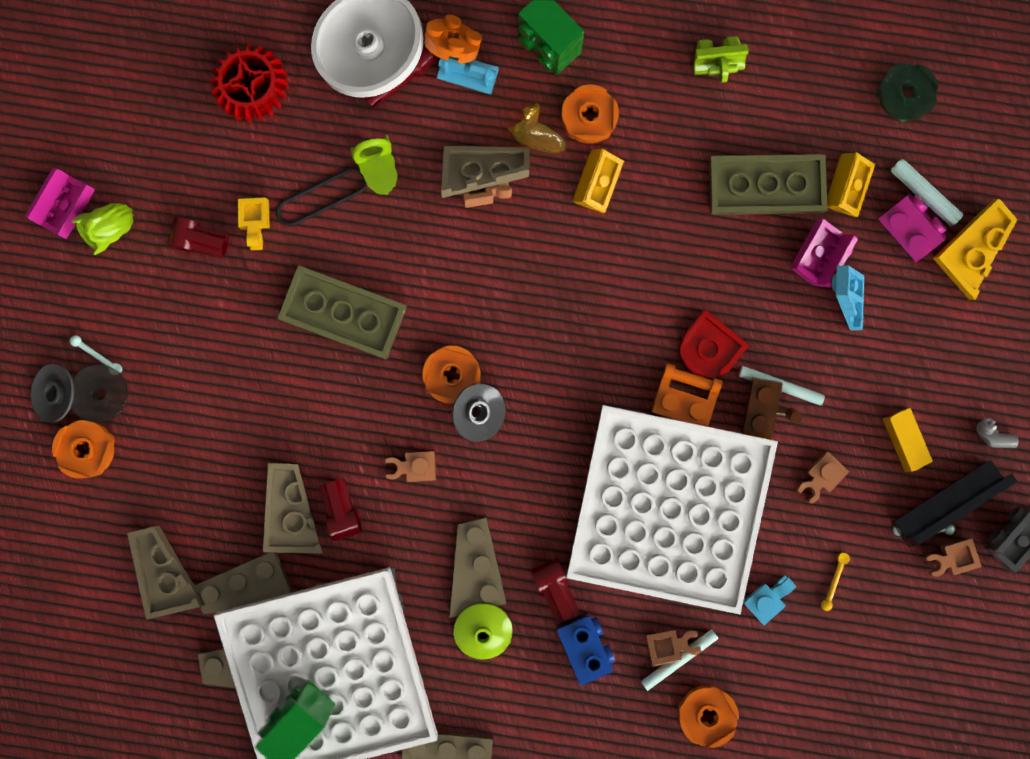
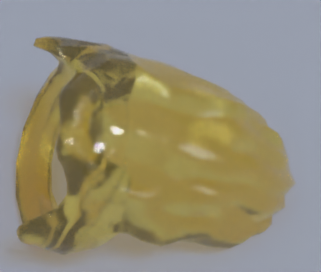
[509,101,566,154]

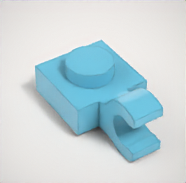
[743,575,797,625]

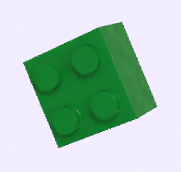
[518,0,584,75]
[254,680,335,759]

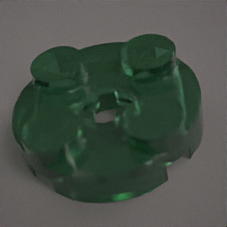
[877,63,938,123]

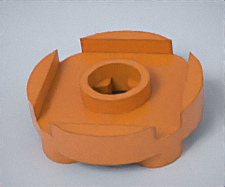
[424,14,482,63]
[561,85,619,144]
[422,346,481,404]
[52,420,115,478]
[678,685,739,748]

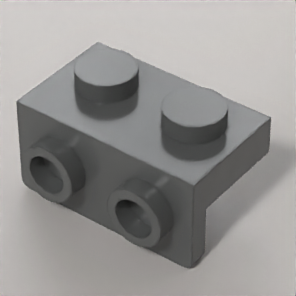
[984,505,1030,573]

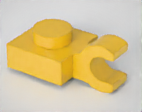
[238,198,270,250]

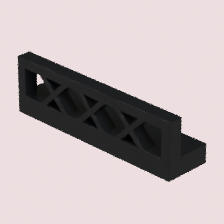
[891,460,1018,547]

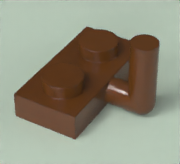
[741,377,802,439]

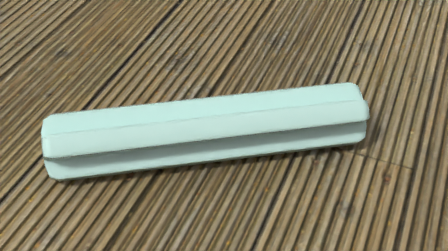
[891,159,963,226]

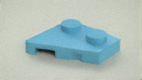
[832,265,865,331]

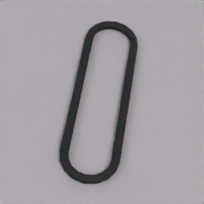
[276,167,367,226]

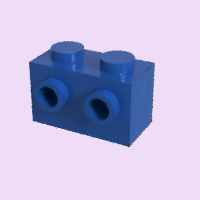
[556,612,615,686]

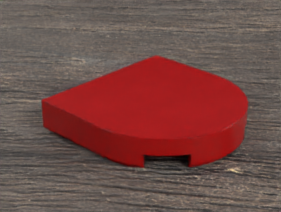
[679,309,750,379]

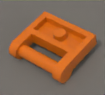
[651,363,722,426]

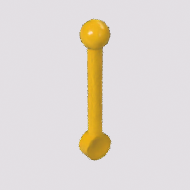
[821,553,850,611]

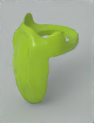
[350,134,398,195]
[71,203,134,255]

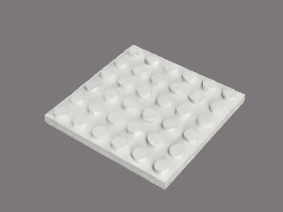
[567,405,778,614]
[214,567,438,759]

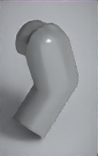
[977,418,1019,448]

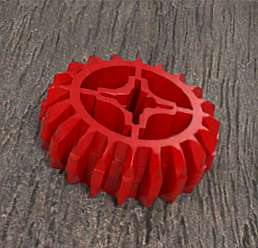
[210,44,289,123]

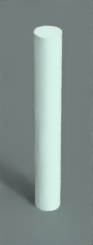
[738,366,825,406]
[641,629,718,691]

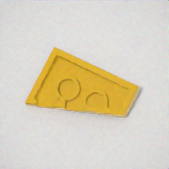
[933,198,1017,300]

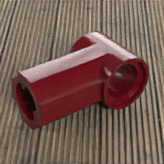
[167,217,230,259]
[319,478,362,541]
[531,558,579,623]

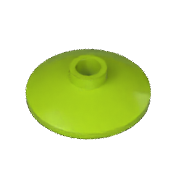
[454,603,512,660]

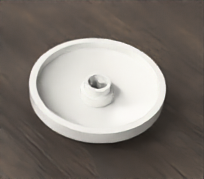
[311,0,424,97]

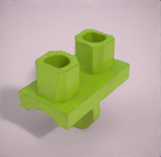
[693,36,749,83]

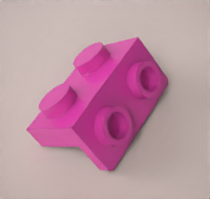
[25,167,95,239]
[879,194,947,262]
[790,219,858,288]

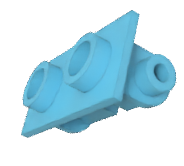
[437,56,499,95]

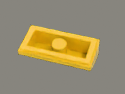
[573,149,624,213]
[827,152,875,217]
[882,408,933,472]

